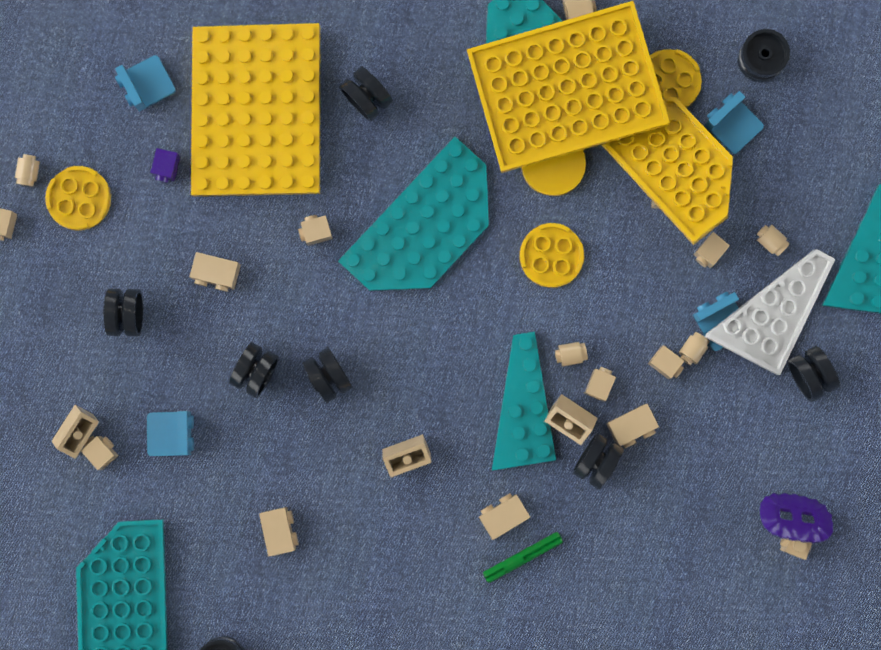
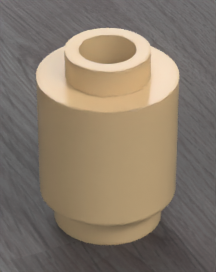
[15,154,40,187]
[757,225,790,256]
[679,332,710,366]
[555,342,588,367]

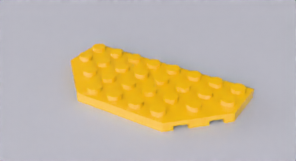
[601,97,733,245]

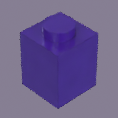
[150,148,181,183]

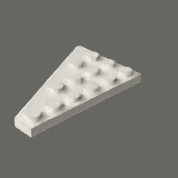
[705,249,835,375]

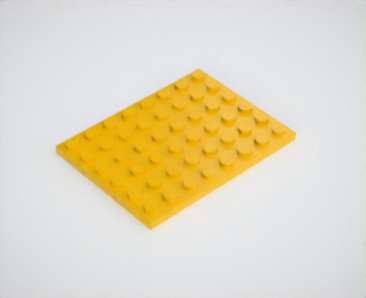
[466,1,670,173]
[191,23,320,197]

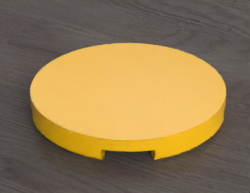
[650,49,701,108]
[521,150,586,196]
[45,166,111,231]
[519,223,584,288]

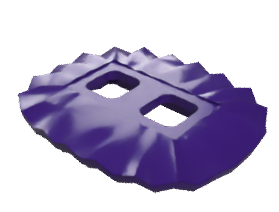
[760,493,833,543]

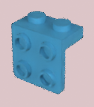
[115,55,176,112]
[704,91,764,154]
[693,292,739,351]
[147,411,194,456]

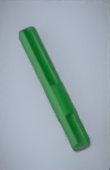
[483,532,563,583]

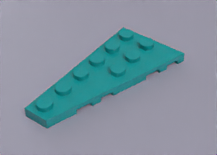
[821,184,881,314]
[491,332,556,471]

